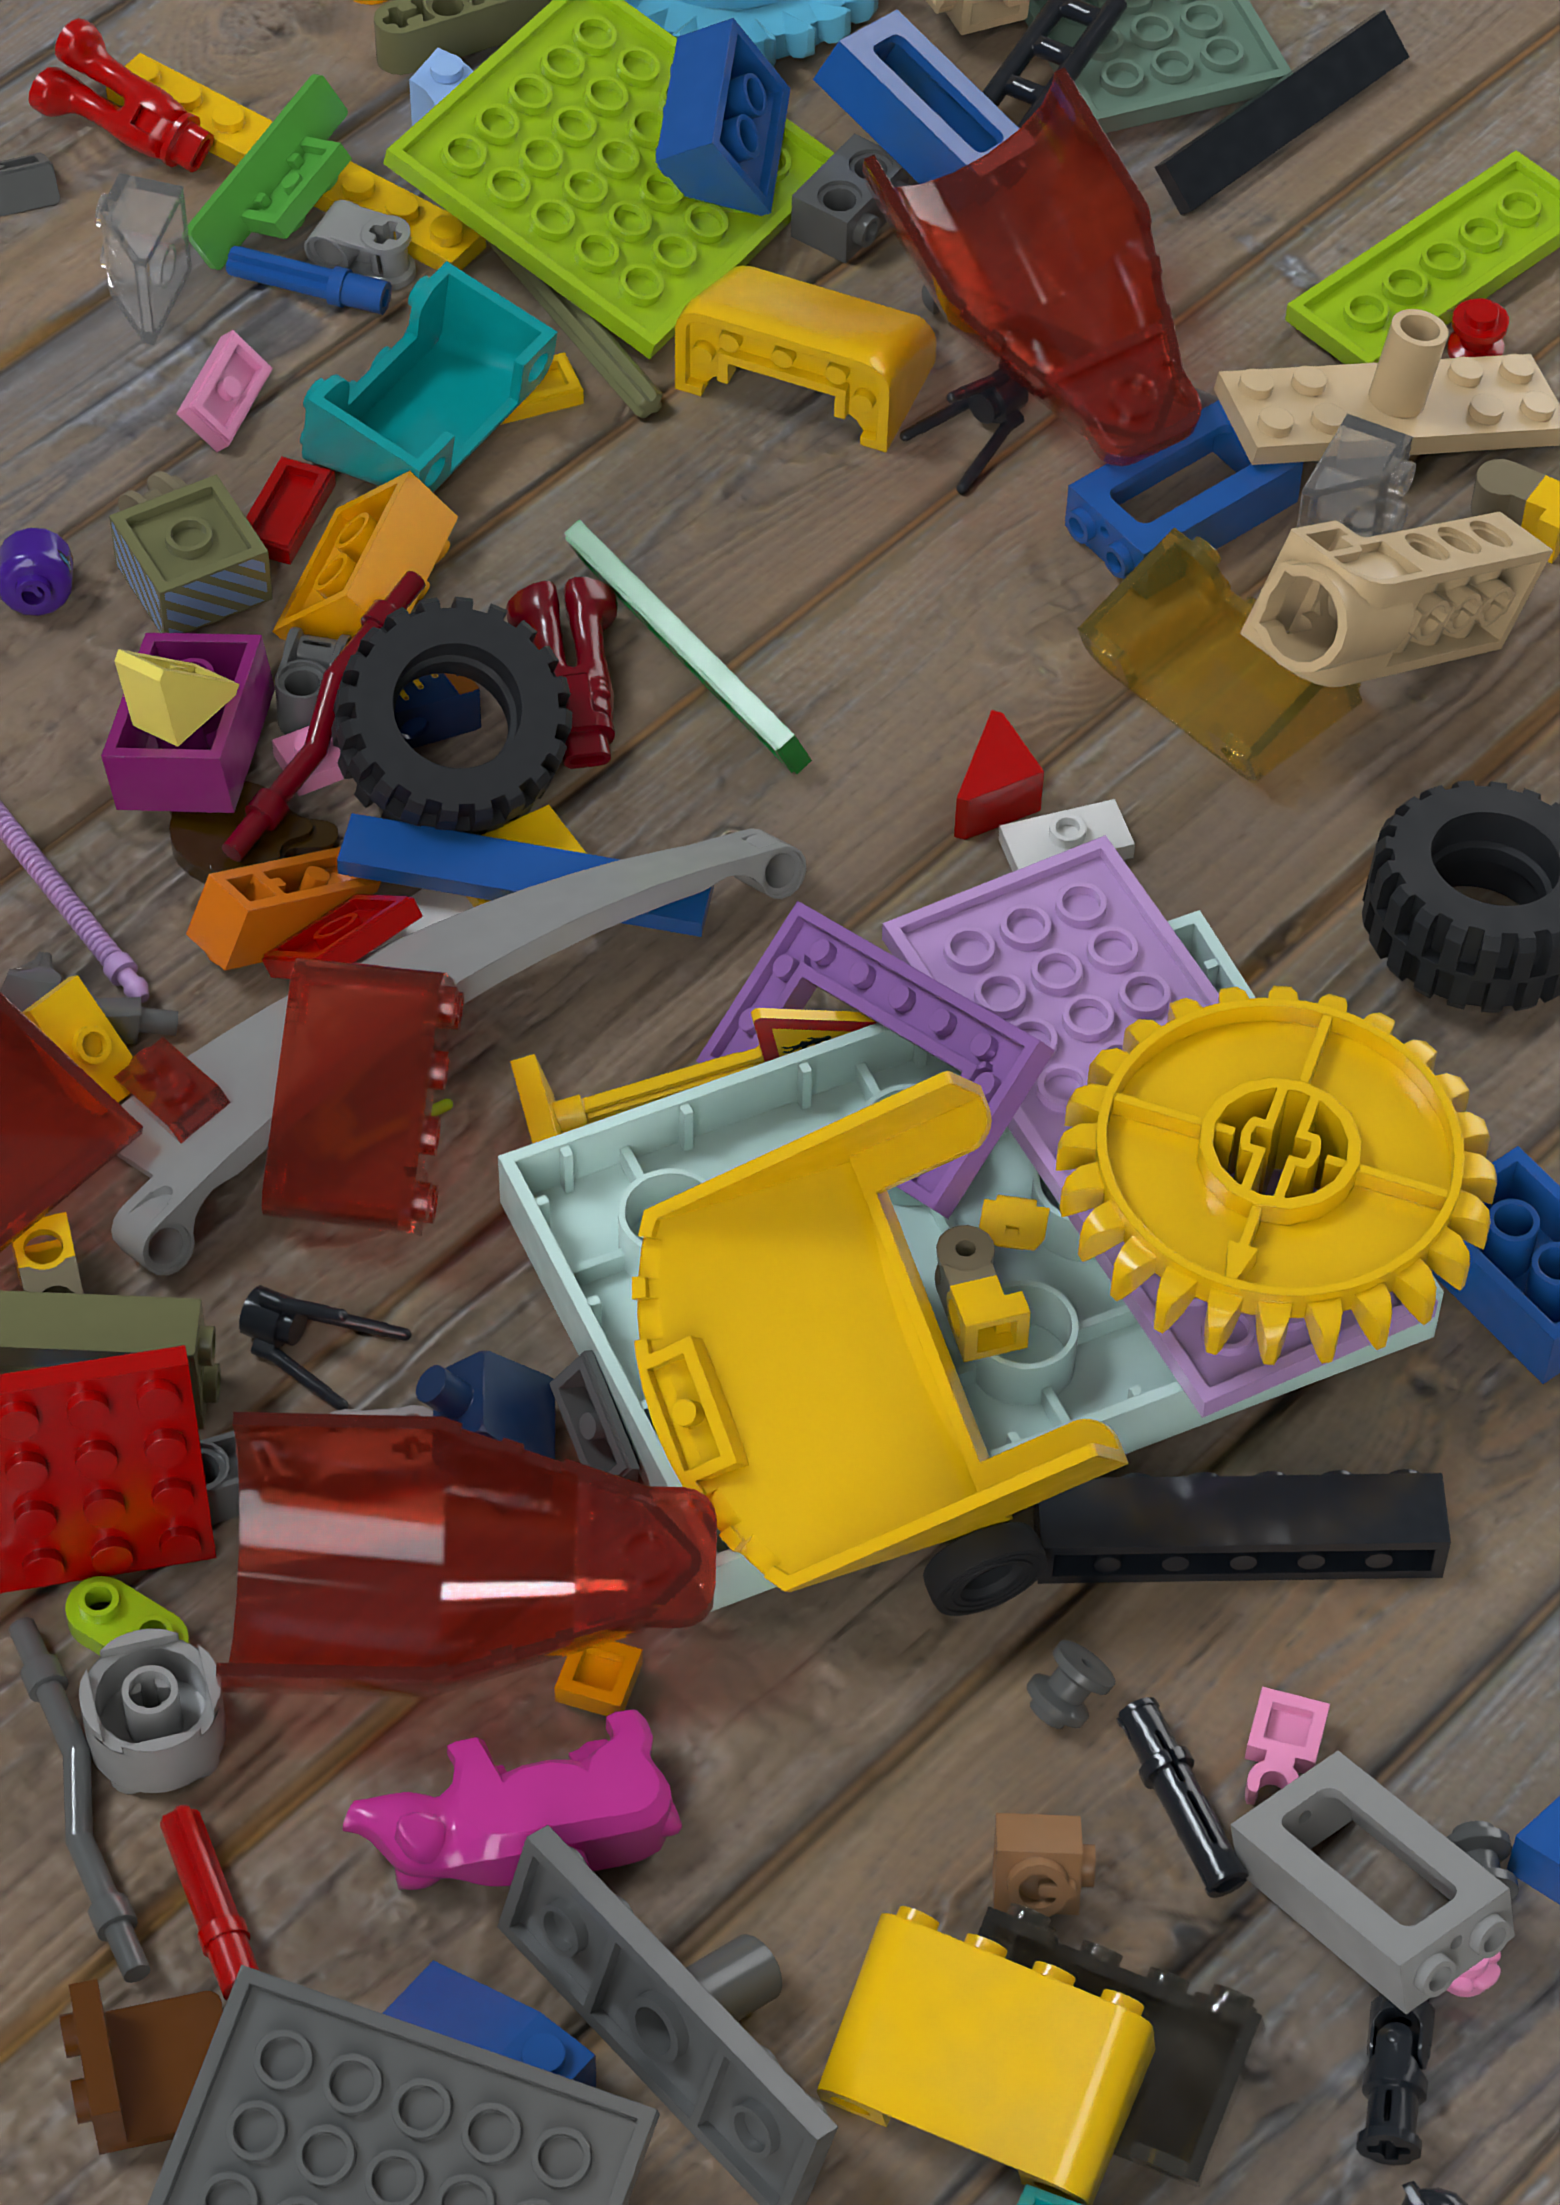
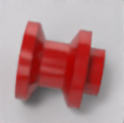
[1447,298,1509,358]

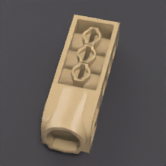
[1240,511,1553,687]

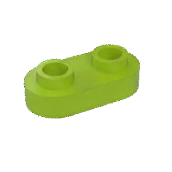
[65,1576,190,1656]

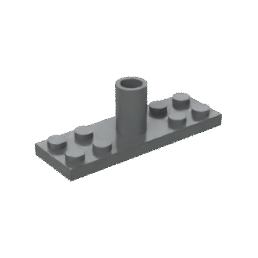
[497,1825,838,2205]

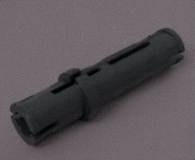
[1116,1697,1249,1898]

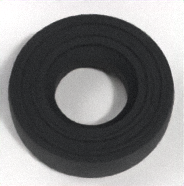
[923,1522,1047,1616]

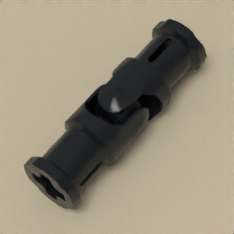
[1356,1992,1435,2165]

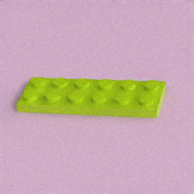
[1285,150,1560,364]

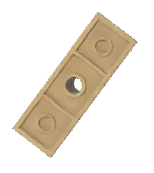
[1213,309,1560,465]

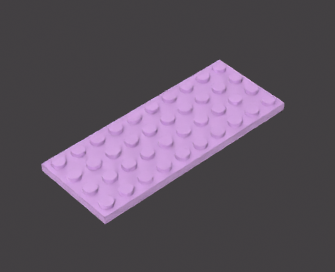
[882,835,1438,1418]

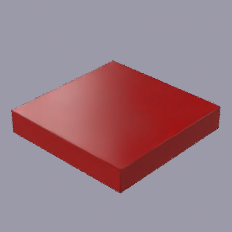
[261,894,423,982]

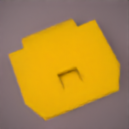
[979,1194,1050,1251]

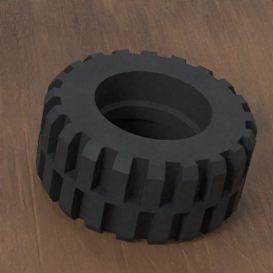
[331,597,573,835]
[1362,780,1560,1013]

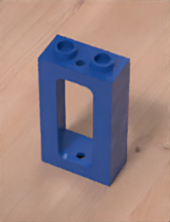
[813,9,1037,217]
[1065,400,1304,594]

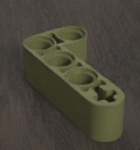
[374,0,552,75]

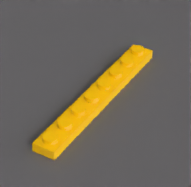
[106,53,486,270]

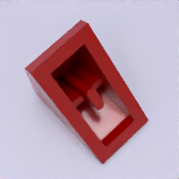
[954,710,1044,840]

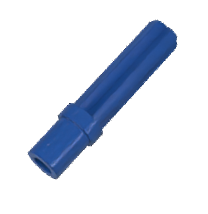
[226,246,392,315]

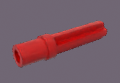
[160,1804,260,2000]

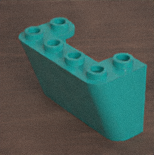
[300,261,558,492]

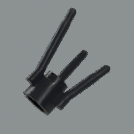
[899,366,1029,494]
[239,1285,412,1410]

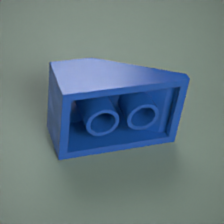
[382,1960,596,2088]

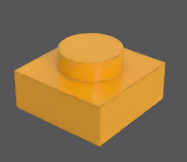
[554,1630,643,1716]

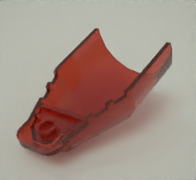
[863,67,1202,466]
[216,1412,717,1697]

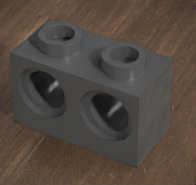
[791,133,912,264]

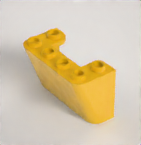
[816,1906,1156,2205]

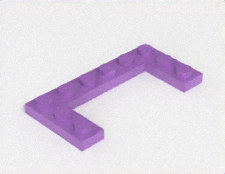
[696,901,1055,1219]

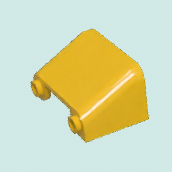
[675,265,937,453]

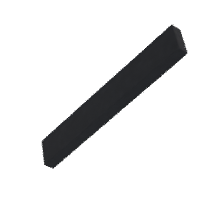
[1154,10,1410,215]

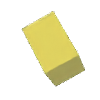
[114,649,239,747]

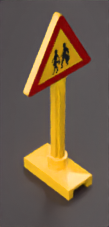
[510,1008,877,1144]

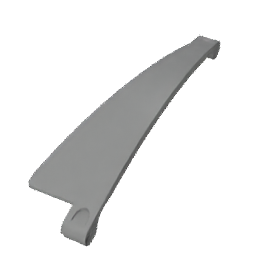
[94,828,806,1275]

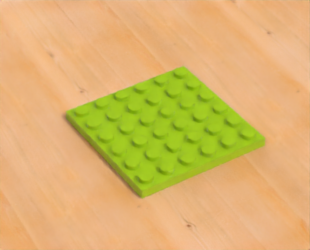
[383,0,834,359]

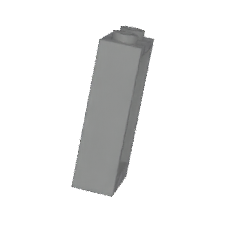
[1230,1751,1515,2014]

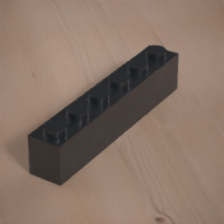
[1033,1469,1451,1584]

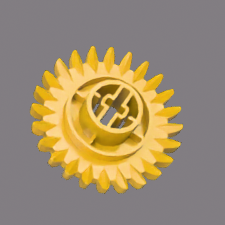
[1056,986,1497,1365]

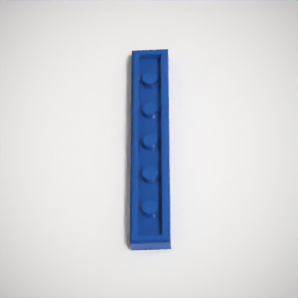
[337,813,714,937]

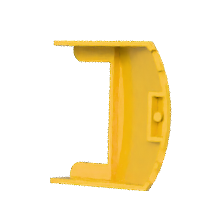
[632,1071,1129,1592]

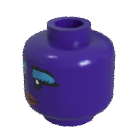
[0,527,74,616]

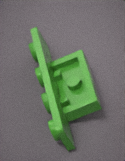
[184,74,352,270]

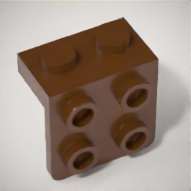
[59,1979,223,2155]

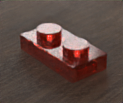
[114,1037,231,1143]

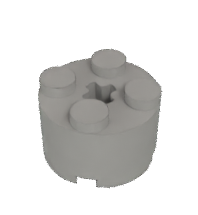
[79,1629,227,1794]

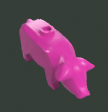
[342,1710,682,1890]

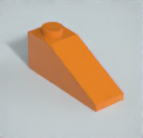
[186,847,381,971]

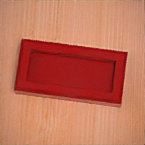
[246,456,336,565]

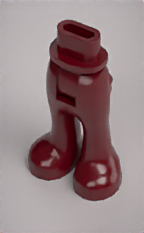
[506,577,618,769]

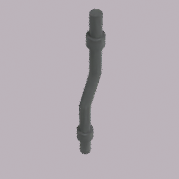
[9,1617,151,1983]

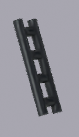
[982,0,1127,141]

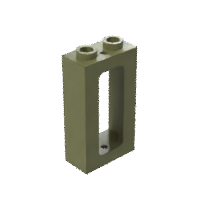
[0,1290,221,1429]

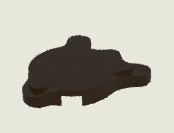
[169,781,339,884]

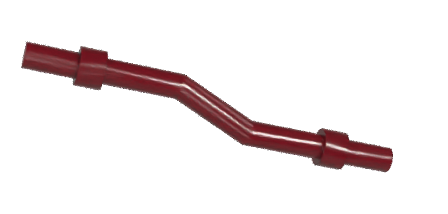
[221,571,426,862]

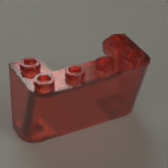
[261,958,464,1236]

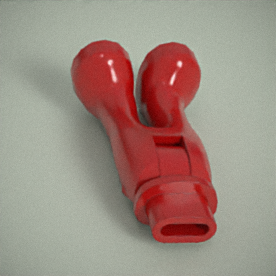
[29,18,214,173]

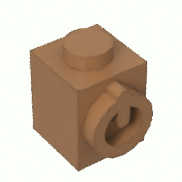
[992,1813,1096,1918]

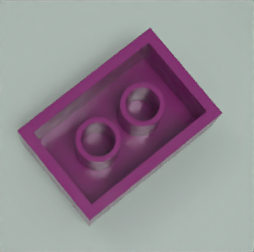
[101,633,275,813]

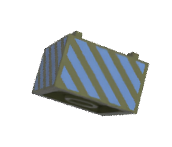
[109,474,273,633]

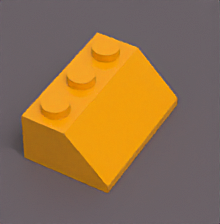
[272,471,458,640]

